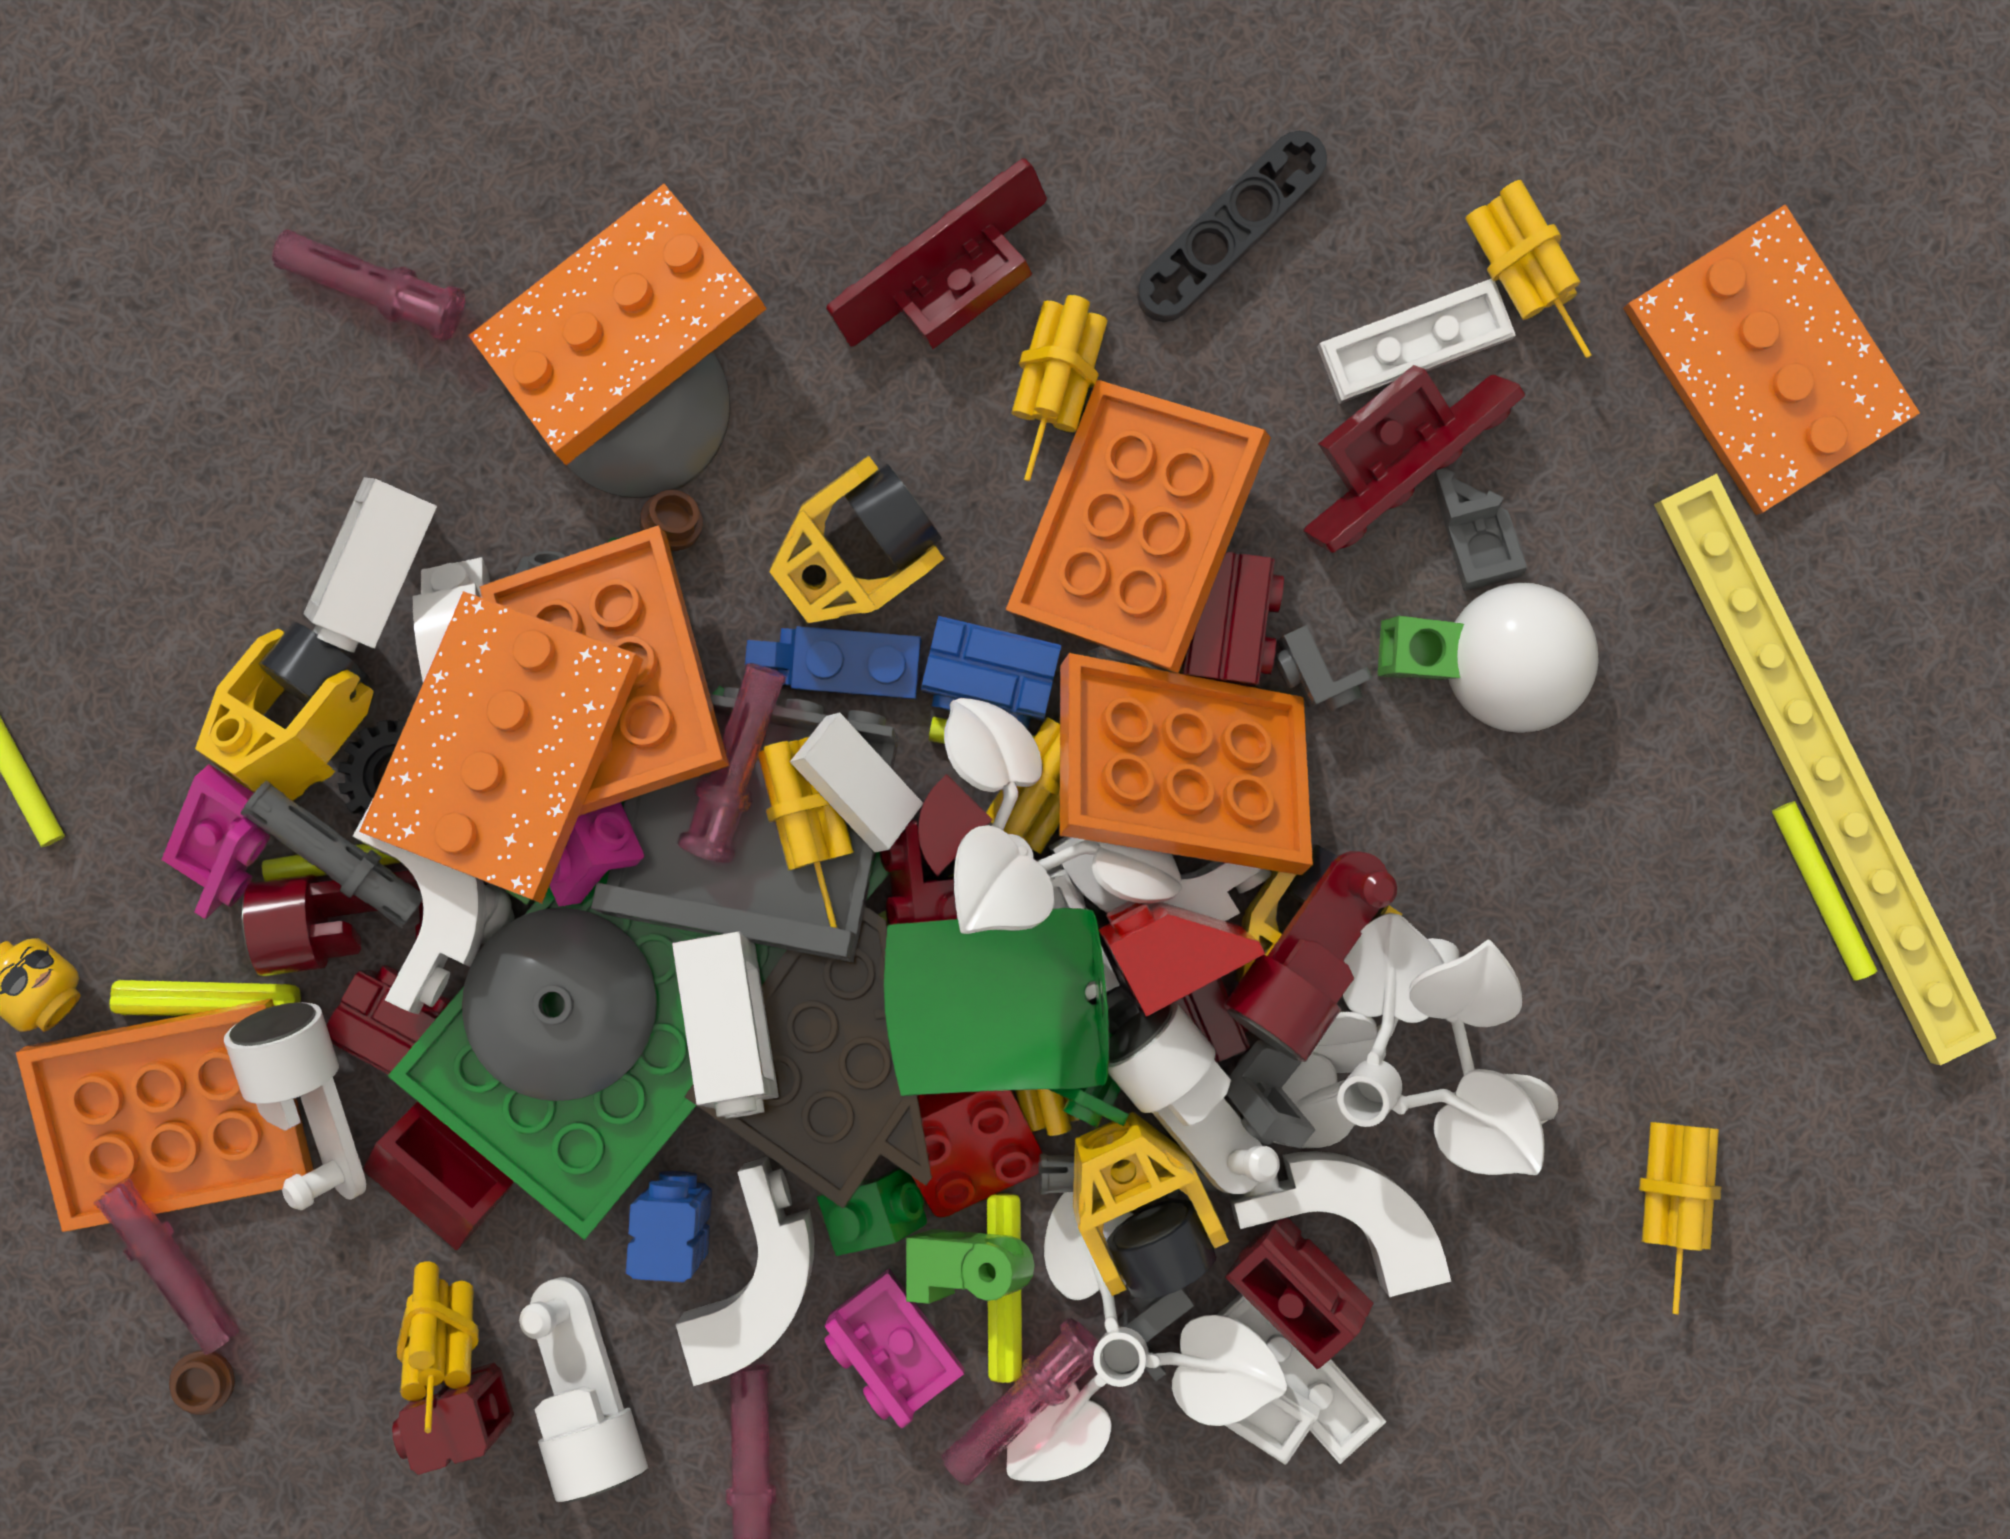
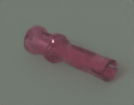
[272,229,465,341]
[677,663,787,863]
[941,1318,1099,1485]

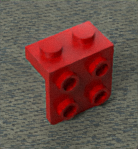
[913,1090,1043,1218]

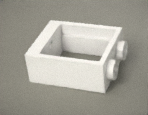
[304,477,437,653]
[672,931,779,1119]

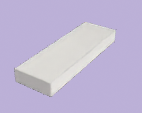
[1317,278,1516,404]
[1217,1293,1386,1464]

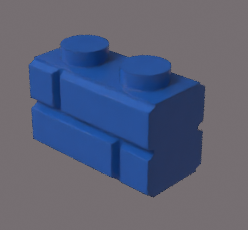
[921,616,1061,729]
[626,1171,712,1282]

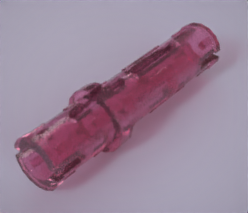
[93,1177,240,1355]
[726,1364,777,1539]

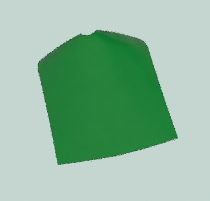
[884,908,1109,1096]

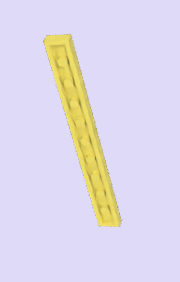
[1654,474,1997,1066]

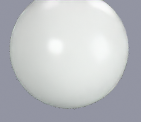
[1448,583,1598,733]

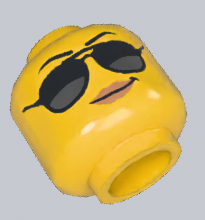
[0,938,81,1032]

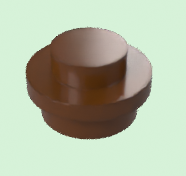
[639,490,703,551]
[169,1350,235,1415]

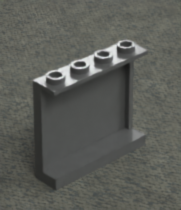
[591,687,899,963]

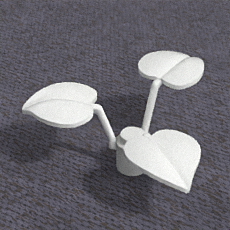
[944,698,1182,934]
[1273,913,1545,1175]
[1313,938,1558,1124]
[1005,1192,1287,1482]

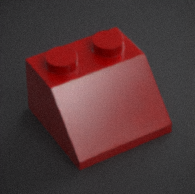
[1099,901,1265,1017]

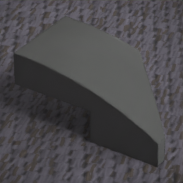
[1434,468,1527,591]

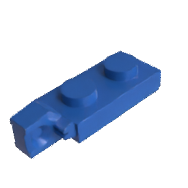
[745,626,921,700]

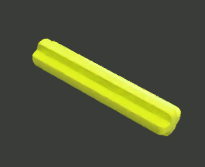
[109,980,301,1016]
[987,1193,1022,1383]

